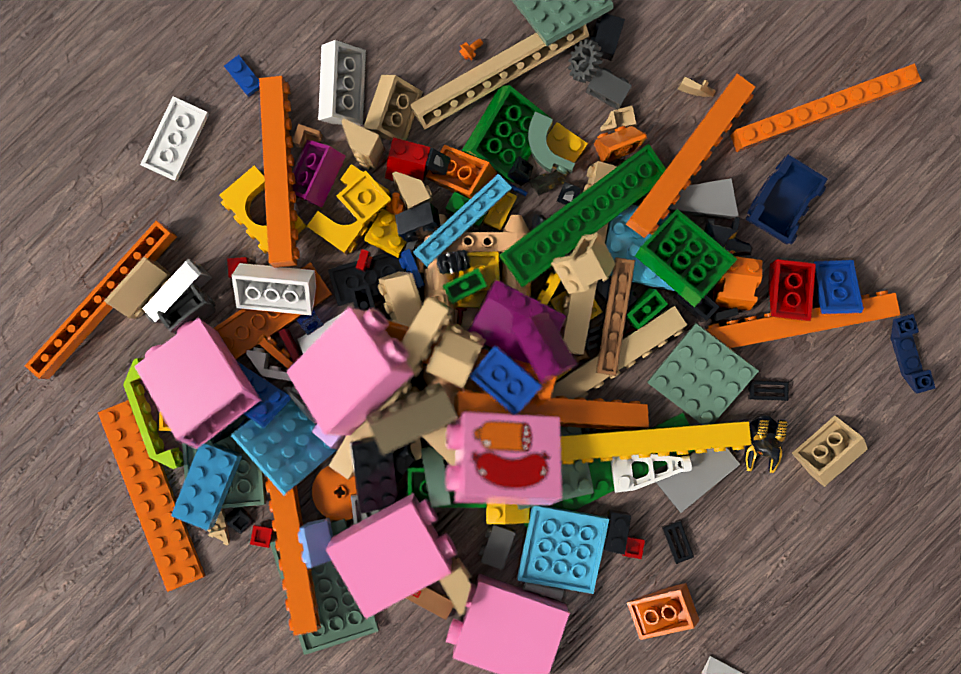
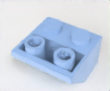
[298,518,333,568]

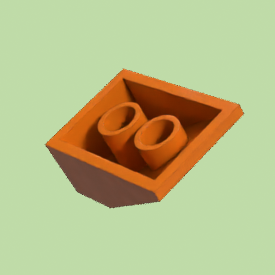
[594,126,647,163]
[426,144,497,199]
[627,583,700,640]

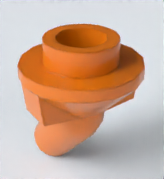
[459,39,483,61]
[386,192,405,215]

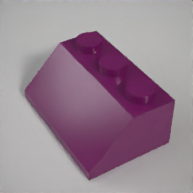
[292,139,346,208]
[512,312,577,384]

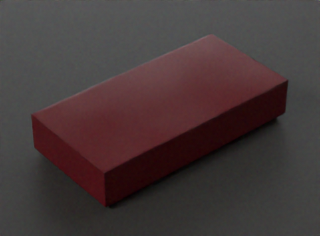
[278,328,302,363]

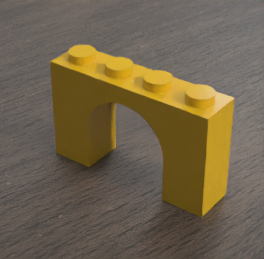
[307,164,391,255]
[219,166,307,254]

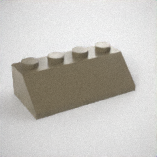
[366,383,458,455]

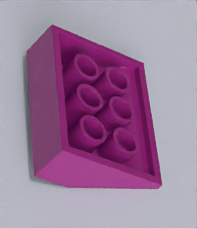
[468,280,566,364]

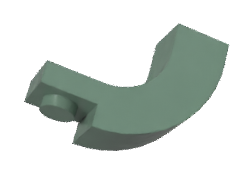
[528,112,575,175]
[421,445,451,507]

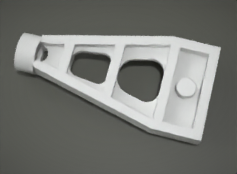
[610,454,692,493]

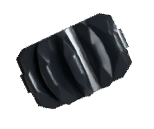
[436,250,470,274]

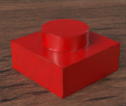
[356,249,373,272]
[227,257,248,278]
[250,524,274,548]
[621,536,645,559]

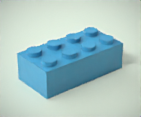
[171,441,243,531]

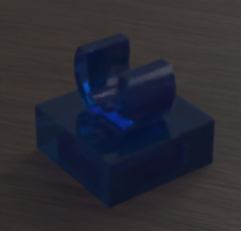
[297,310,324,335]

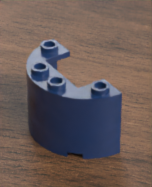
[746,154,828,245]

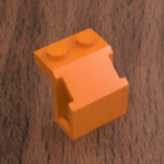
[712,256,762,311]

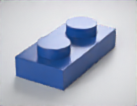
[224,54,260,97]
[399,249,424,289]

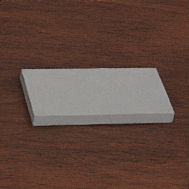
[656,447,740,513]

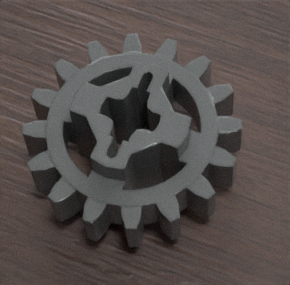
[568,39,603,83]

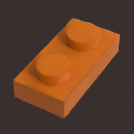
[258,334,293,368]

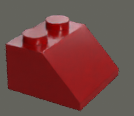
[385,137,431,182]

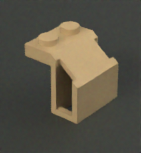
[551,233,616,294]
[426,323,486,387]

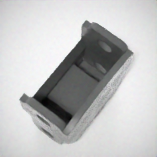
[156,283,216,334]

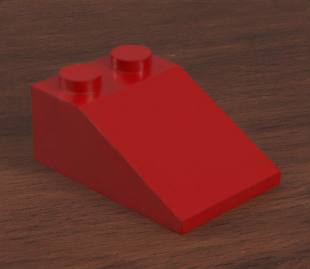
[768,259,816,322]

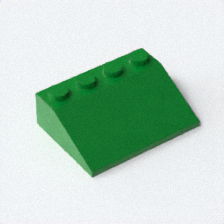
[462,85,552,183]
[635,209,737,307]

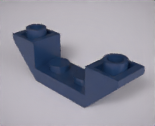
[891,314,936,394]

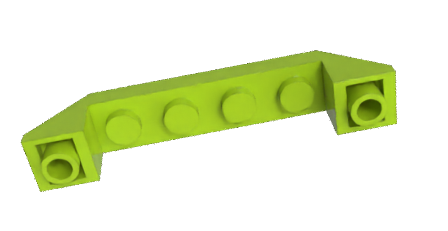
[123,358,184,469]

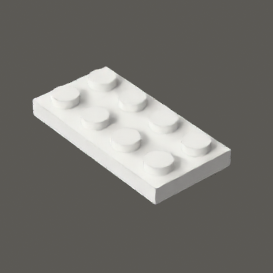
[140,97,209,182]

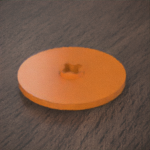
[312,466,357,521]

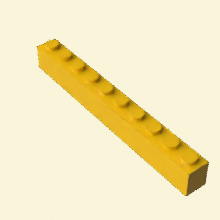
[560,422,751,464]

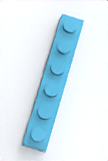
[413,174,512,267]

